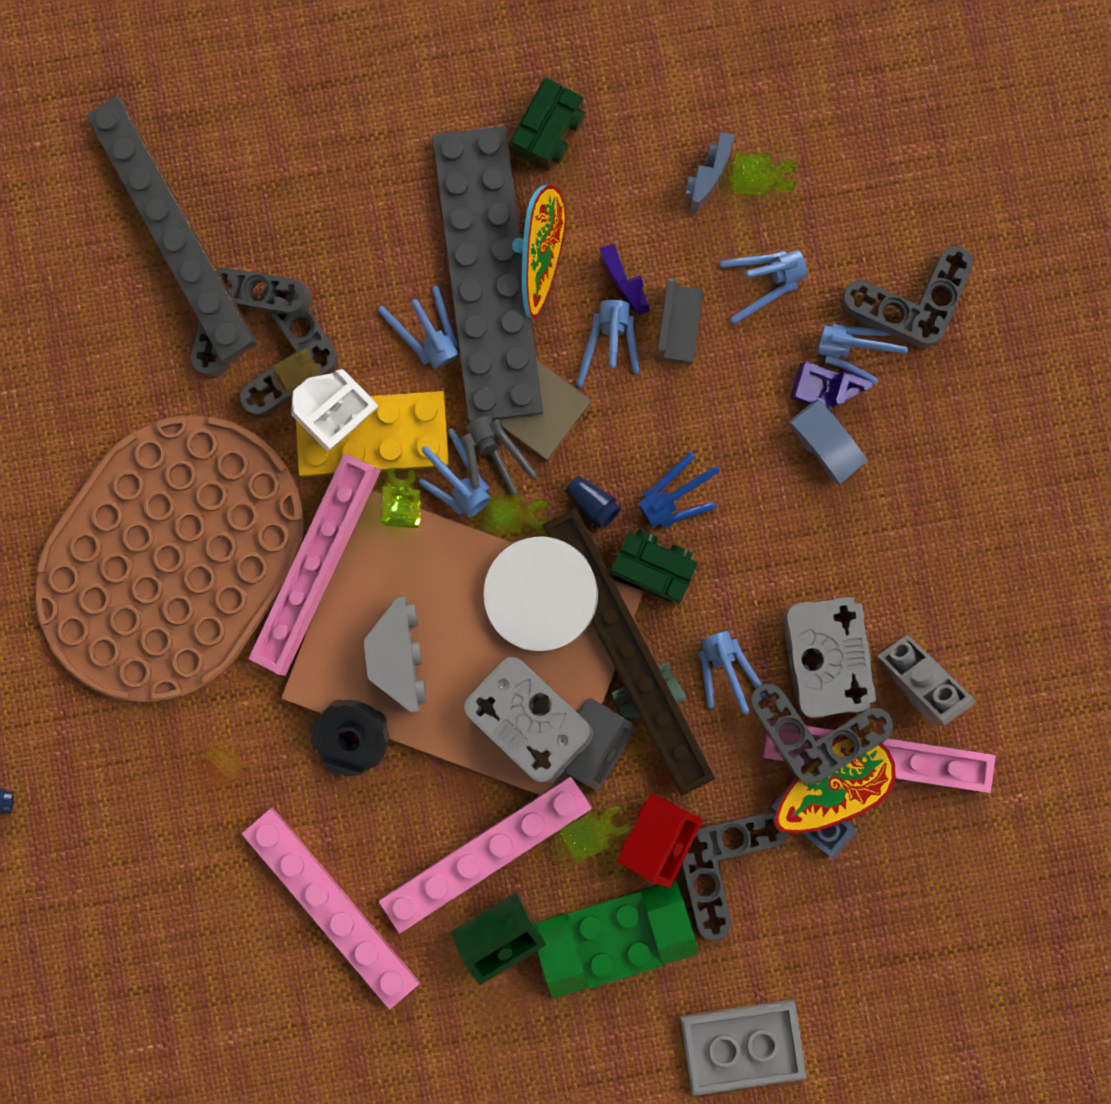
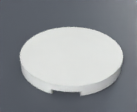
[484,537,598,651]

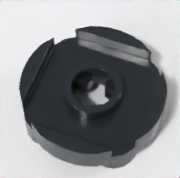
[311,699,389,776]

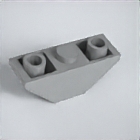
[363,596,427,712]
[878,634,976,726]

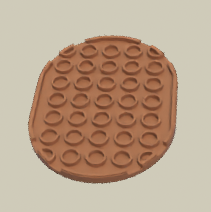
[35,415,305,702]

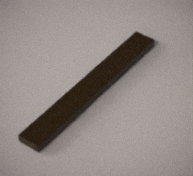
[542,508,716,796]

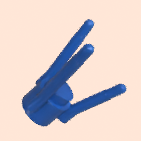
[638,452,720,529]

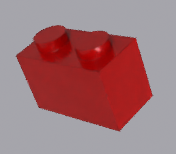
[617,793,704,889]

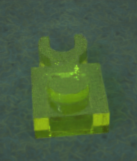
[731,152,797,195]
[380,468,420,529]
[484,495,548,534]
[559,805,631,864]

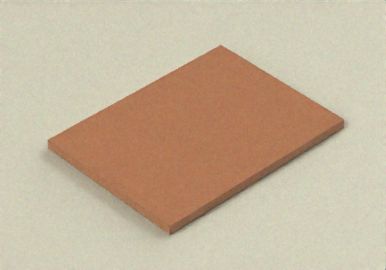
[281,491,644,795]

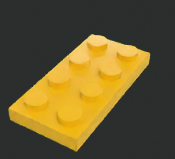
[296,391,449,477]

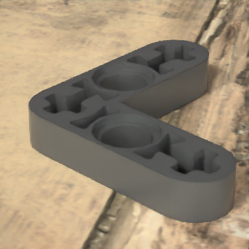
[840,246,973,348]
[191,268,312,377]
[240,285,338,417]
[750,684,893,785]
[682,812,788,941]

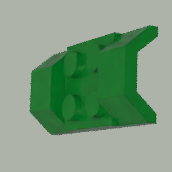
[535,879,699,999]

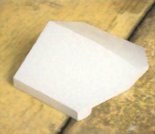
[291,369,379,452]

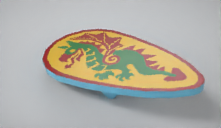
[512,185,567,319]
[774,734,896,833]

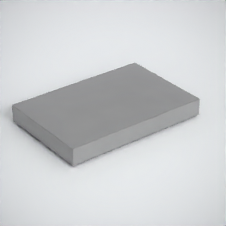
[680,999,807,1096]

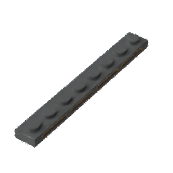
[86,96,258,364]

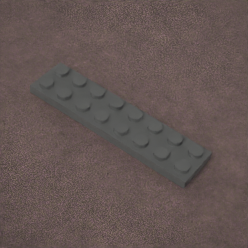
[432,126,543,423]

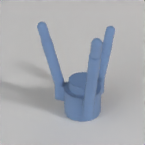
[720,250,807,324]
[378,286,459,369]
[576,300,640,388]
[817,324,908,385]
[418,428,491,518]
[698,631,768,714]

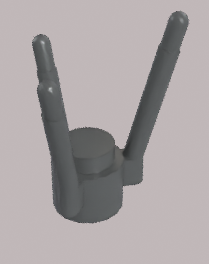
[461,416,537,497]

